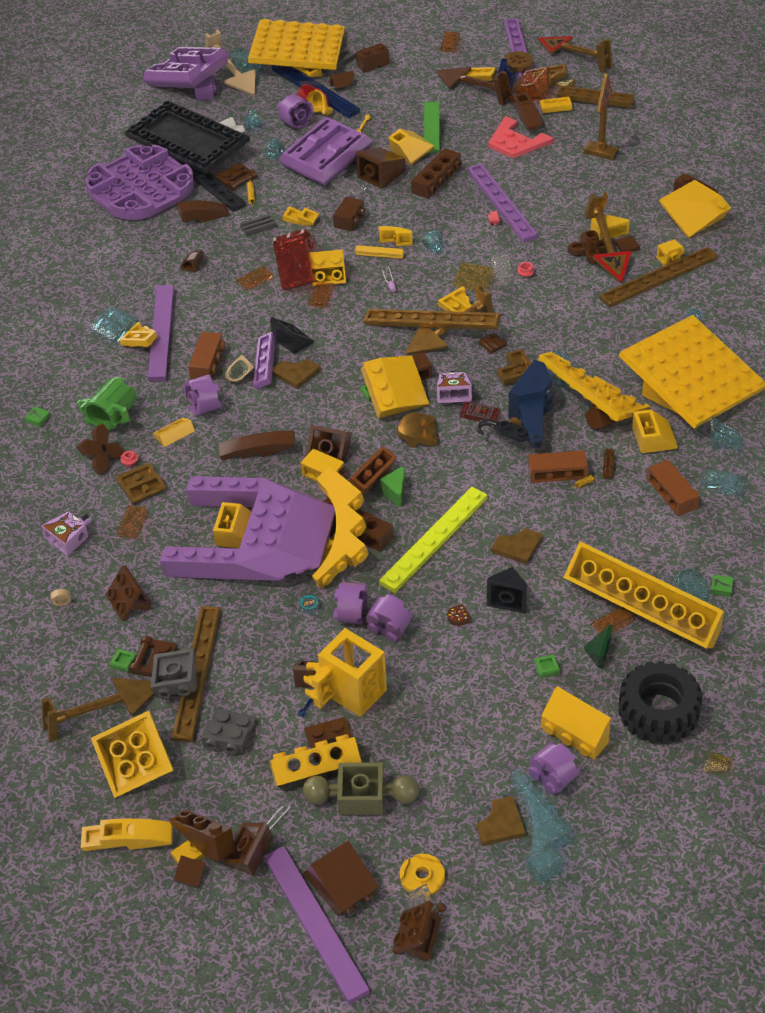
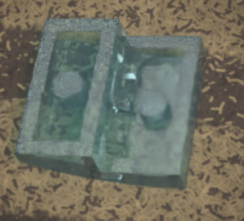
[89,306,139,344]

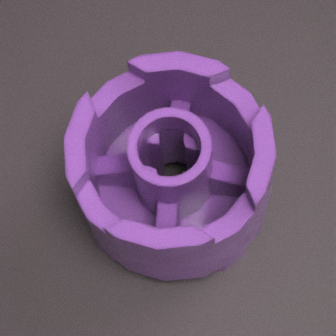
[278,94,314,129]
[184,374,221,416]
[333,582,368,624]
[366,594,413,642]
[529,741,580,795]

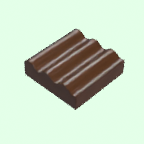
[615,236,640,252]
[479,333,507,354]
[173,855,205,888]

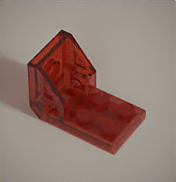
[273,228,317,291]

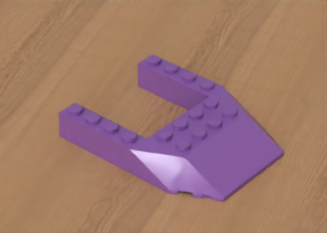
[160,476,336,581]

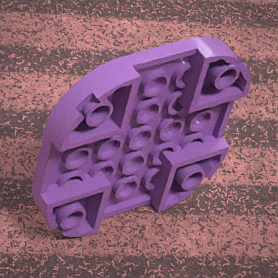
[85,145,194,220]

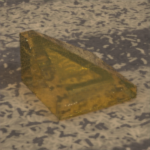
[555,79,576,89]
[703,751,733,773]

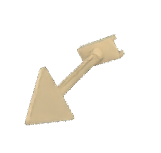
[205,30,255,95]

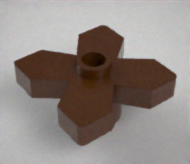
[568,230,613,264]
[76,424,124,475]

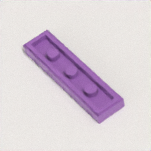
[253,332,276,389]

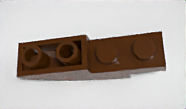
[509,92,542,130]

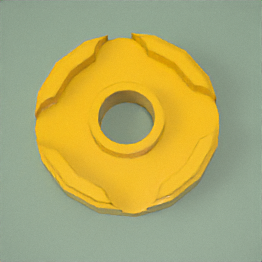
[400,853,445,897]

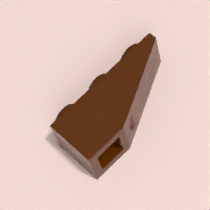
[170,810,235,862]

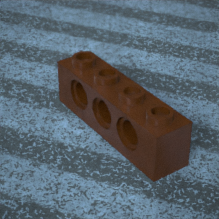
[411,148,462,199]
[324,497,393,552]

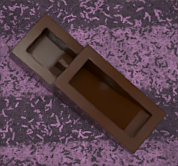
[177,200,230,223]

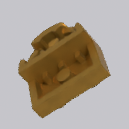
[396,412,438,448]

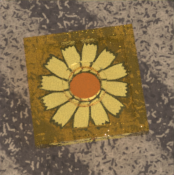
[453,262,494,292]

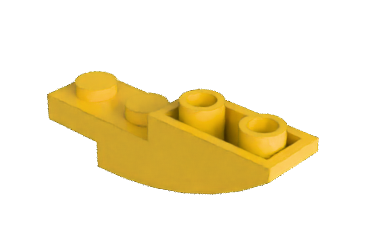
[81,819,173,851]

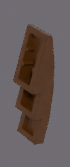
[219,430,296,460]

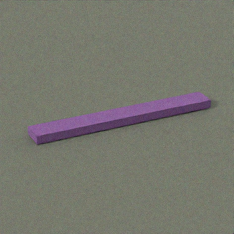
[504,18,536,88]
[467,164,538,243]
[148,285,174,382]
[264,846,370,1004]

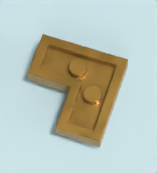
[497,349,531,386]

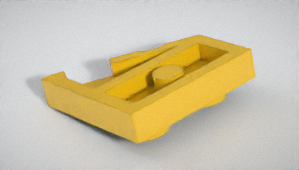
[438,286,472,312]
[119,322,158,347]

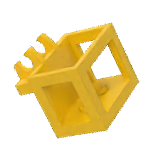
[303,628,387,717]

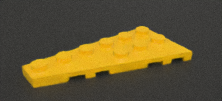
[538,352,651,422]

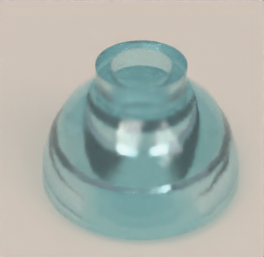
[244,108,263,129]
[264,138,285,159]
[420,231,443,252]

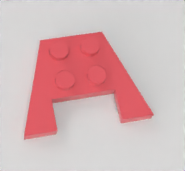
[488,116,554,158]

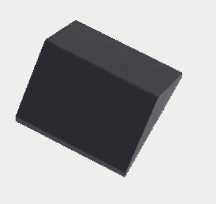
[270,317,314,354]
[487,567,528,614]

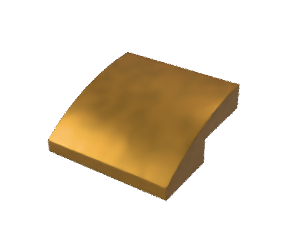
[116,462,167,504]

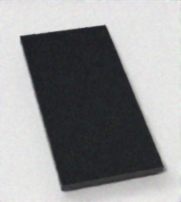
[124,100,250,174]

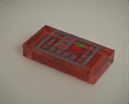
[460,402,500,422]

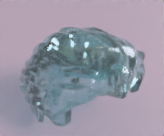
[673,568,709,601]

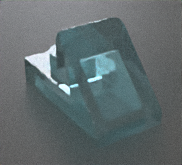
[710,417,742,451]

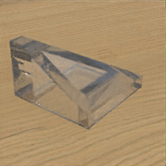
[406,884,432,912]

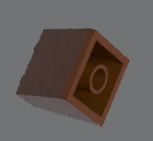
[356,147,406,189]

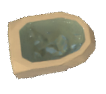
[225,355,254,383]

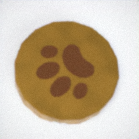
[503,51,533,72]

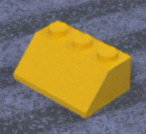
[541,686,611,760]

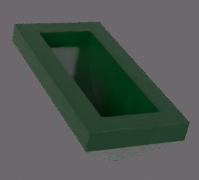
[583,625,613,669]

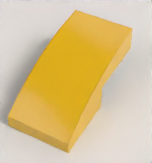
[282,206,319,226]
[379,226,413,246]

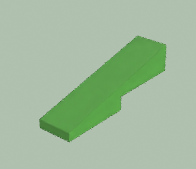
[424,102,440,153]

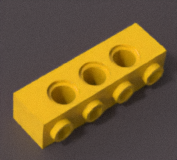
[269,734,361,786]

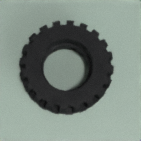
[618,661,702,744]

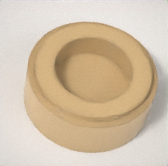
[50,589,71,606]

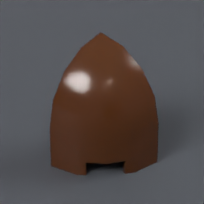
[328,71,354,90]
[180,250,204,272]
[585,404,613,429]

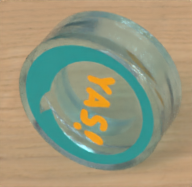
[299,594,319,614]

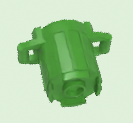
[77,377,137,430]

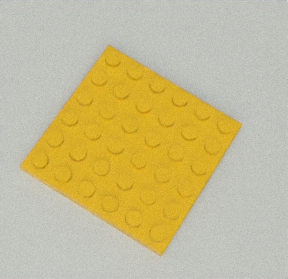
[248,19,345,70]
[619,315,765,429]

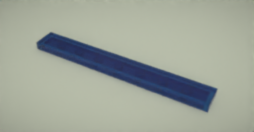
[272,65,360,119]

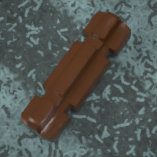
[603,448,614,480]

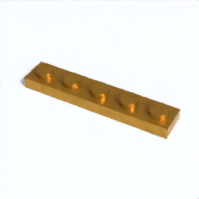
[557,85,634,108]

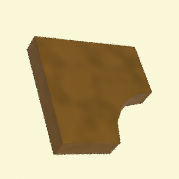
[536,64,568,89]
[272,358,321,389]
[491,528,543,565]
[476,796,526,846]

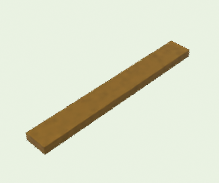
[599,246,718,308]
[364,309,501,330]
[172,606,221,742]

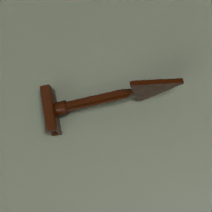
[437,67,512,106]

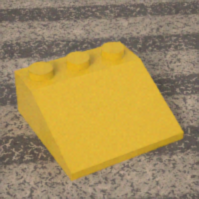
[361,355,429,419]

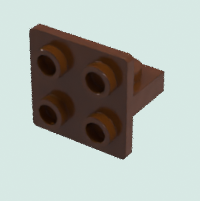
[106,565,151,620]
[392,901,441,961]

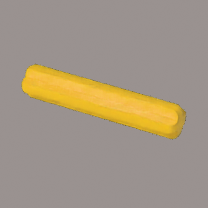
[355,245,404,259]

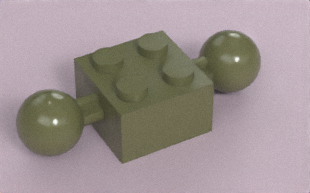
[303,762,419,815]

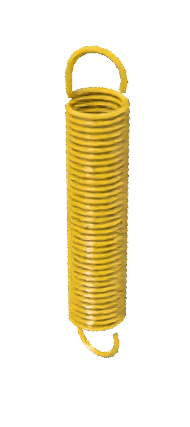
[247,180,255,207]

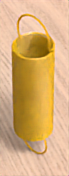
[572,475,598,489]

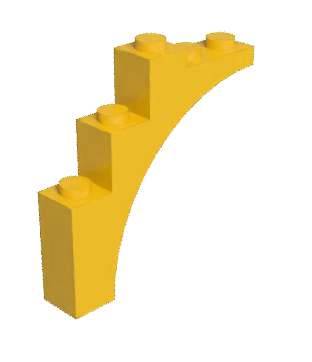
[312,466,369,589]

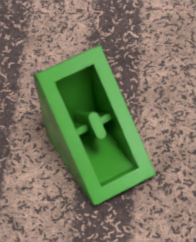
[380,467,405,507]

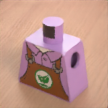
[437,371,472,403]
[42,512,91,556]

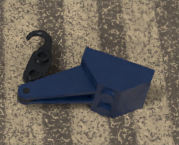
[476,359,553,448]

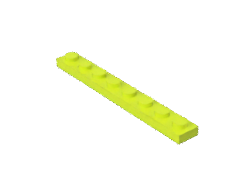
[379,487,487,593]

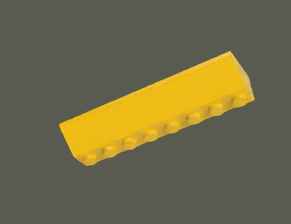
[564,541,725,649]

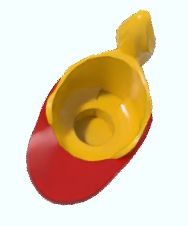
[298,84,333,115]

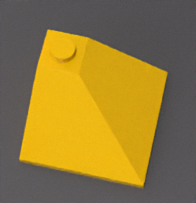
[659,180,731,238]
[91,711,174,798]

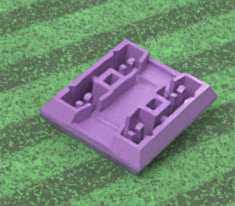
[143,47,229,88]
[279,117,373,186]

